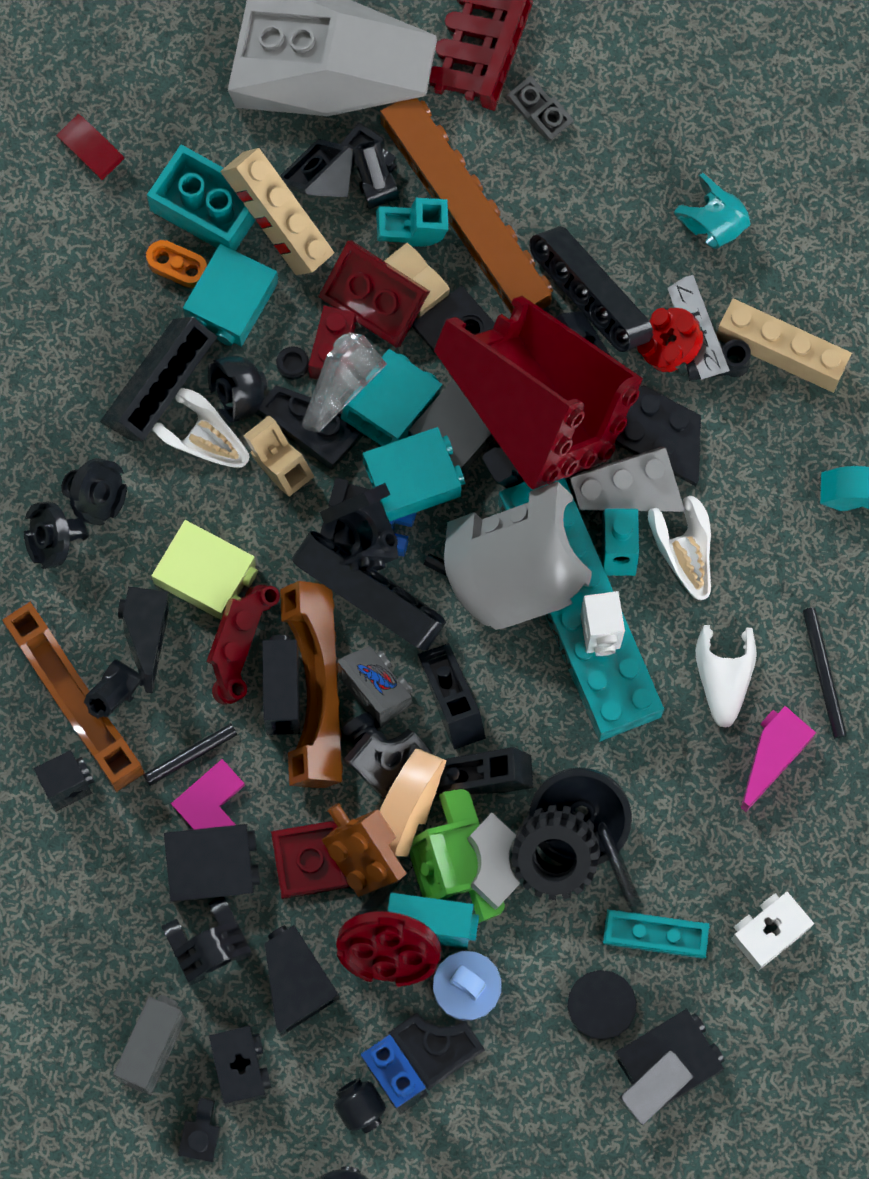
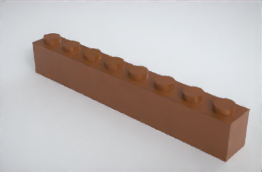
[380,98,553,314]

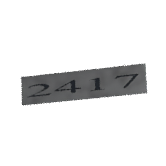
[667,275,730,380]

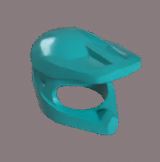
[673,173,750,249]

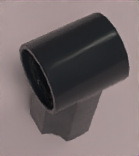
[352,140,399,209]
[686,339,751,381]
[84,659,143,719]

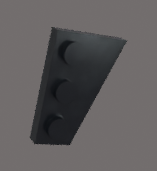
[256,385,364,470]

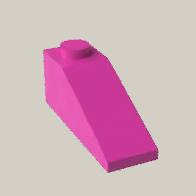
[741,706,816,812]

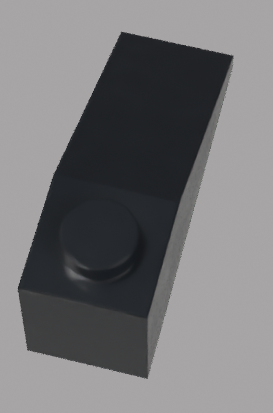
[118,587,169,694]
[418,643,486,750]
[435,747,533,796]

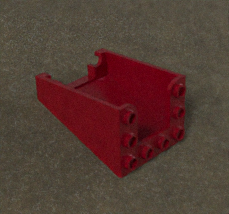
[434,296,643,490]

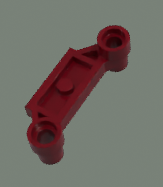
[206,585,280,705]

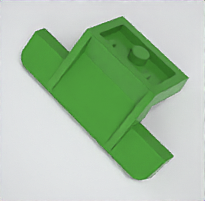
[409,789,505,923]

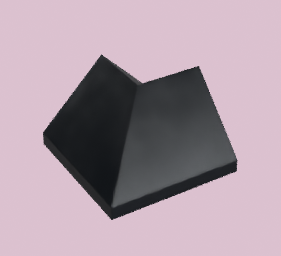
[280,138,354,197]

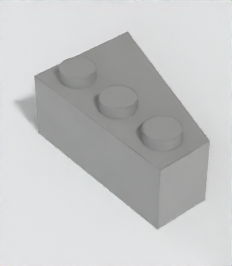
[569,446,685,512]

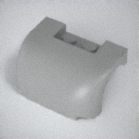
[444,482,592,630]

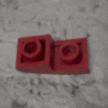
[56,113,125,180]

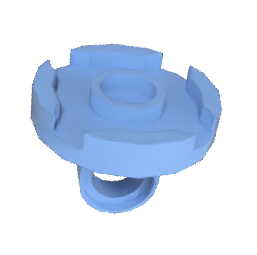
[433,951,501,1020]

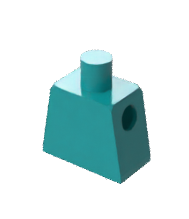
[602,509,639,576]

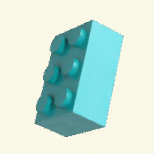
[147,144,256,251]

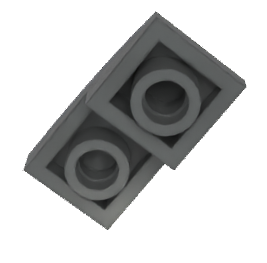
[505,75,574,141]

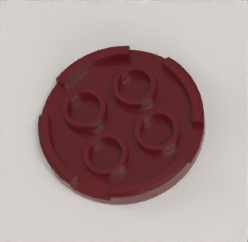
[336,911,441,986]

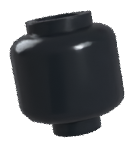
[334,1078,386,1133]

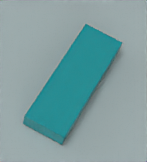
[603,909,710,959]

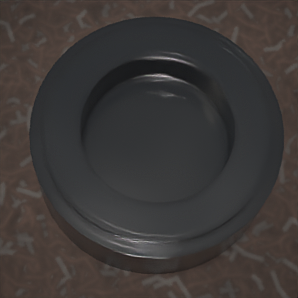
[276,346,309,380]

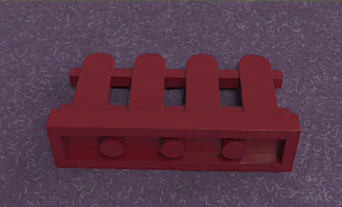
[429,0,533,111]

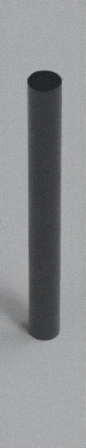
[802,607,847,739]

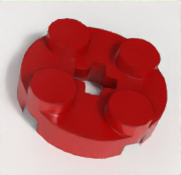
[637,308,703,372]

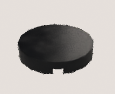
[567,970,637,1040]

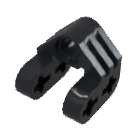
[161,896,252,986]

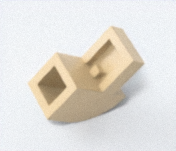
[243,416,315,497]

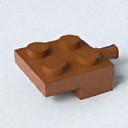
[322,803,407,897]

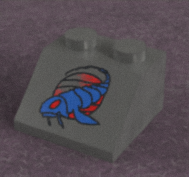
[337,646,413,728]

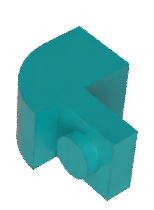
[376,198,448,247]
[820,466,869,511]

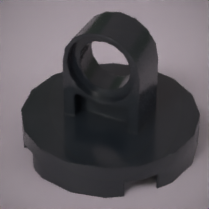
[61,458,127,526]
[24,501,89,569]

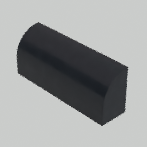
[100,317,217,441]

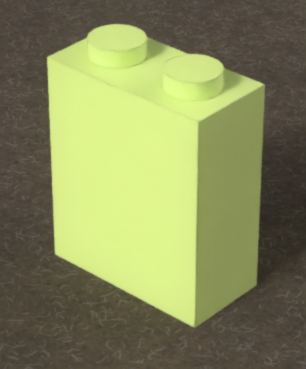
[151,520,258,620]

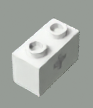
[580,591,625,656]
[732,892,814,971]

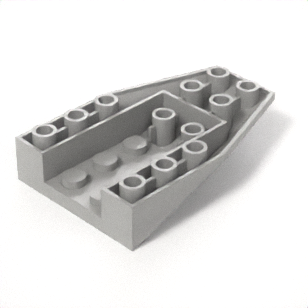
[228,0,437,116]

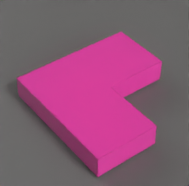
[171,759,245,829]

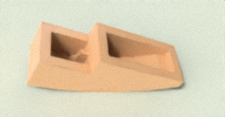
[380,749,447,857]

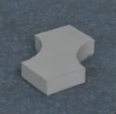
[467,813,520,910]

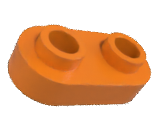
[146,240,207,288]

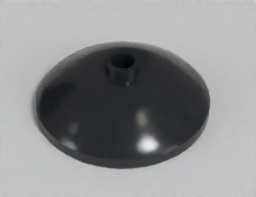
[529,767,632,865]

